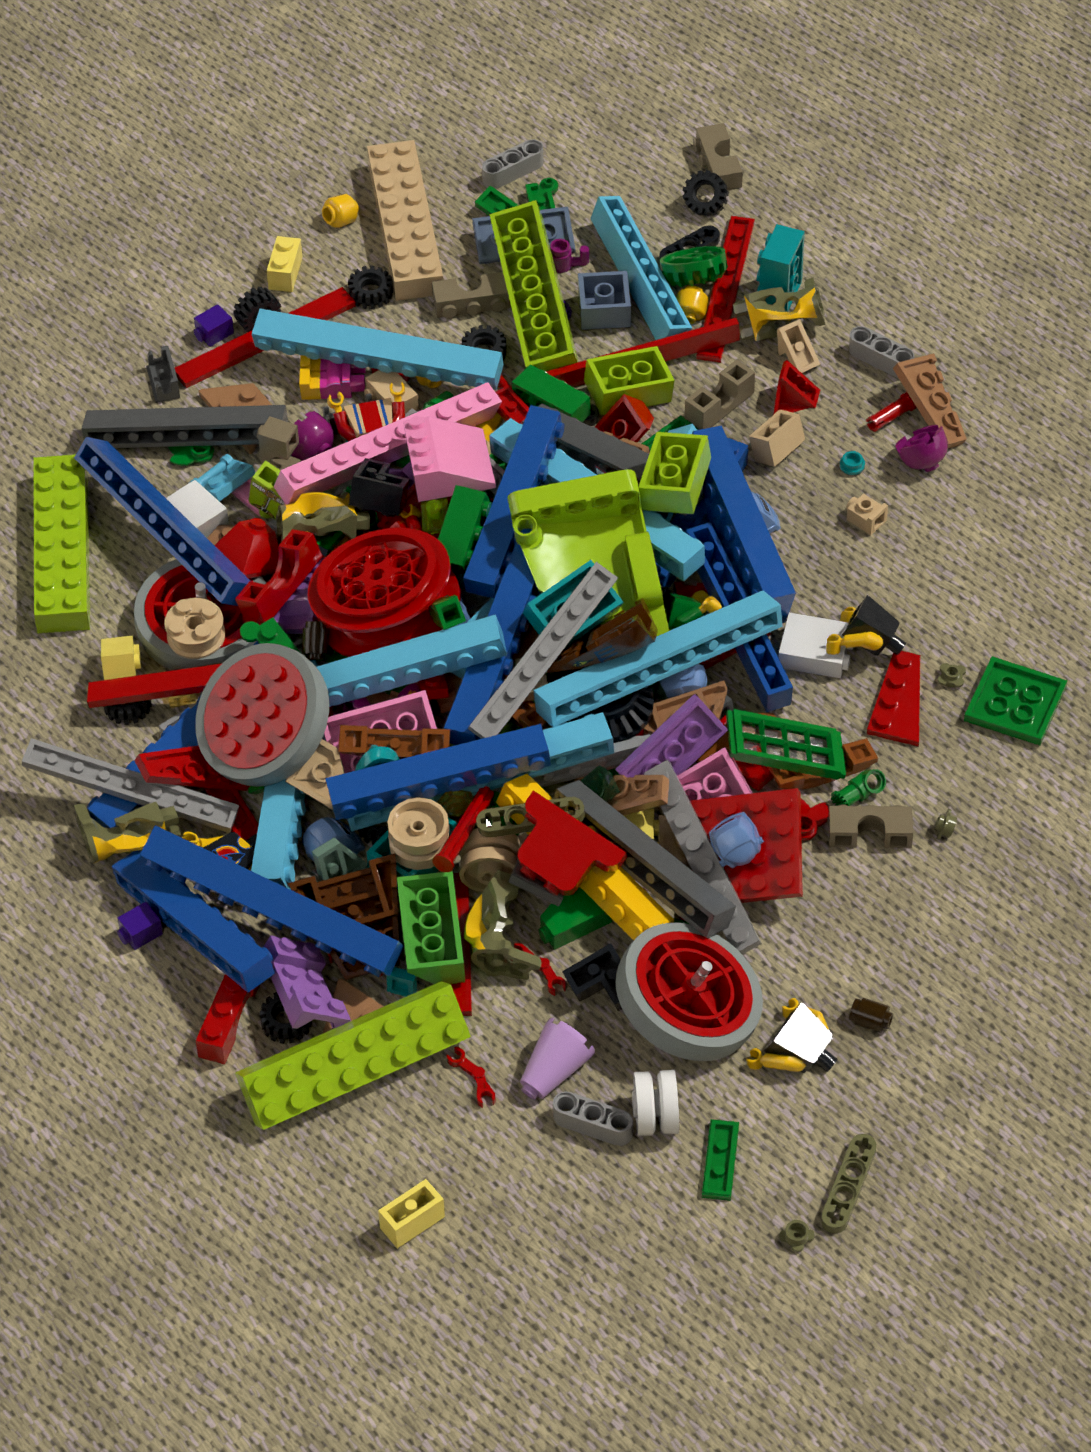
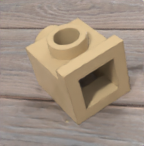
[846,494,888,535]

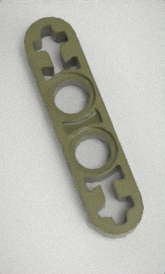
[476,797,585,837]
[821,1134,877,1234]

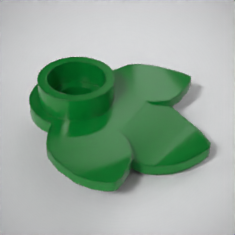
[168,446,214,466]

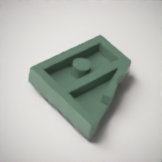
[312,838,368,881]

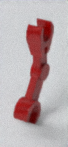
[510,943,566,996]
[446,1047,496,1108]

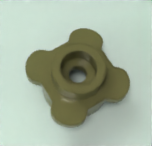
[938,663,966,688]
[934,809,957,840]
[779,1220,815,1252]

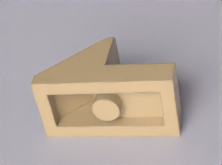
[777,319,820,373]

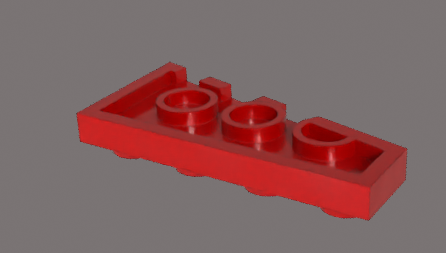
[866,651,920,747]
[134,745,250,791]

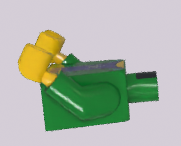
[664,590,722,631]

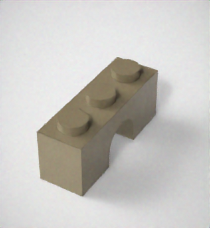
[693,123,743,190]
[432,272,510,318]
[685,359,755,430]
[257,416,301,470]
[828,805,913,848]

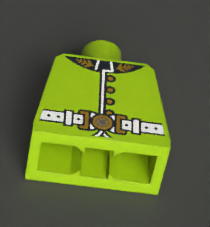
[248,460,285,520]

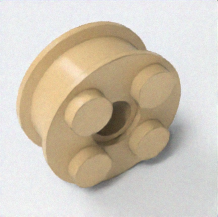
[165,598,226,659]

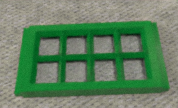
[726,709,846,780]

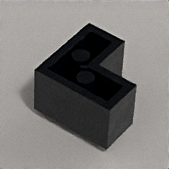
[349,458,409,517]
[562,943,622,1011]

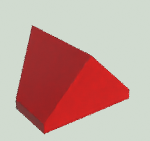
[773,360,820,415]

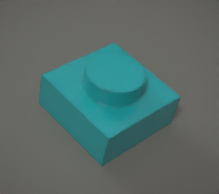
[387,967,417,997]

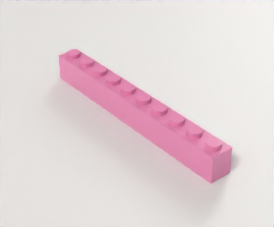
[274,382,502,504]

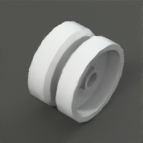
[632,1070,679,1136]

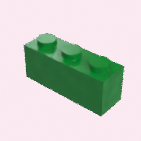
[512,364,591,422]
[438,485,492,573]

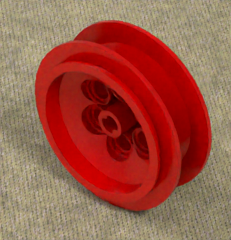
[307,528,460,657]

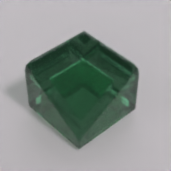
[581,765,620,802]

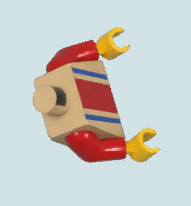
[327,382,405,441]

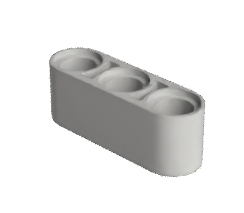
[482,139,544,189]
[849,326,914,378]
[553,1091,633,1146]

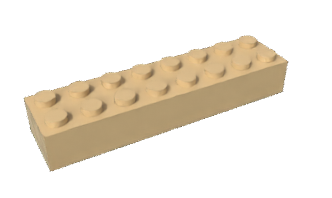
[367,140,443,301]

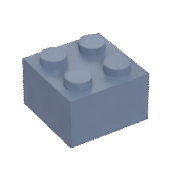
[578,271,631,330]

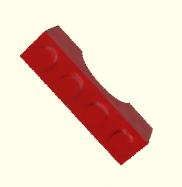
[235,529,323,625]
[195,974,260,1065]

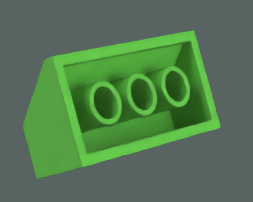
[397,871,465,984]

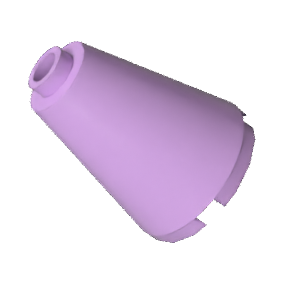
[520,1018,595,1100]

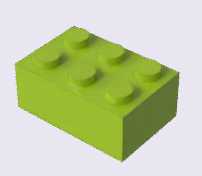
[584,346,675,415]
[639,432,711,514]

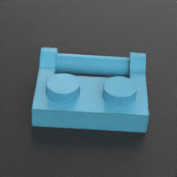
[188,454,256,502]

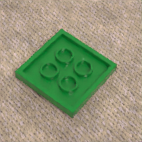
[964,656,1068,746]

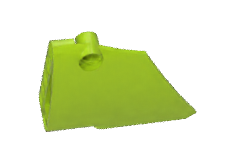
[507,469,669,637]

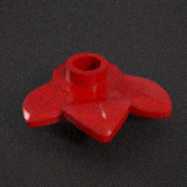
[801,798,829,841]

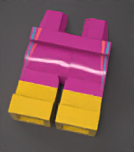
[299,355,366,400]

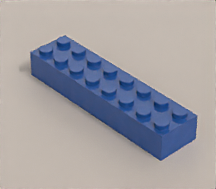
[692,425,796,623]

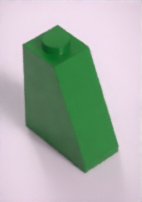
[538,887,612,950]

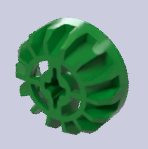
[660,246,728,287]

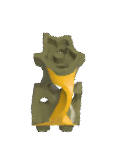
[733,277,826,341]
[276,492,370,546]
[74,802,181,863]
[464,870,542,980]

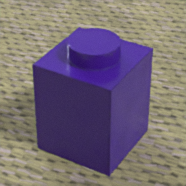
[194,304,234,347]
[117,902,163,950]

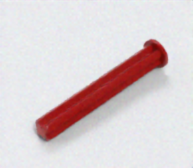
[432,786,494,872]

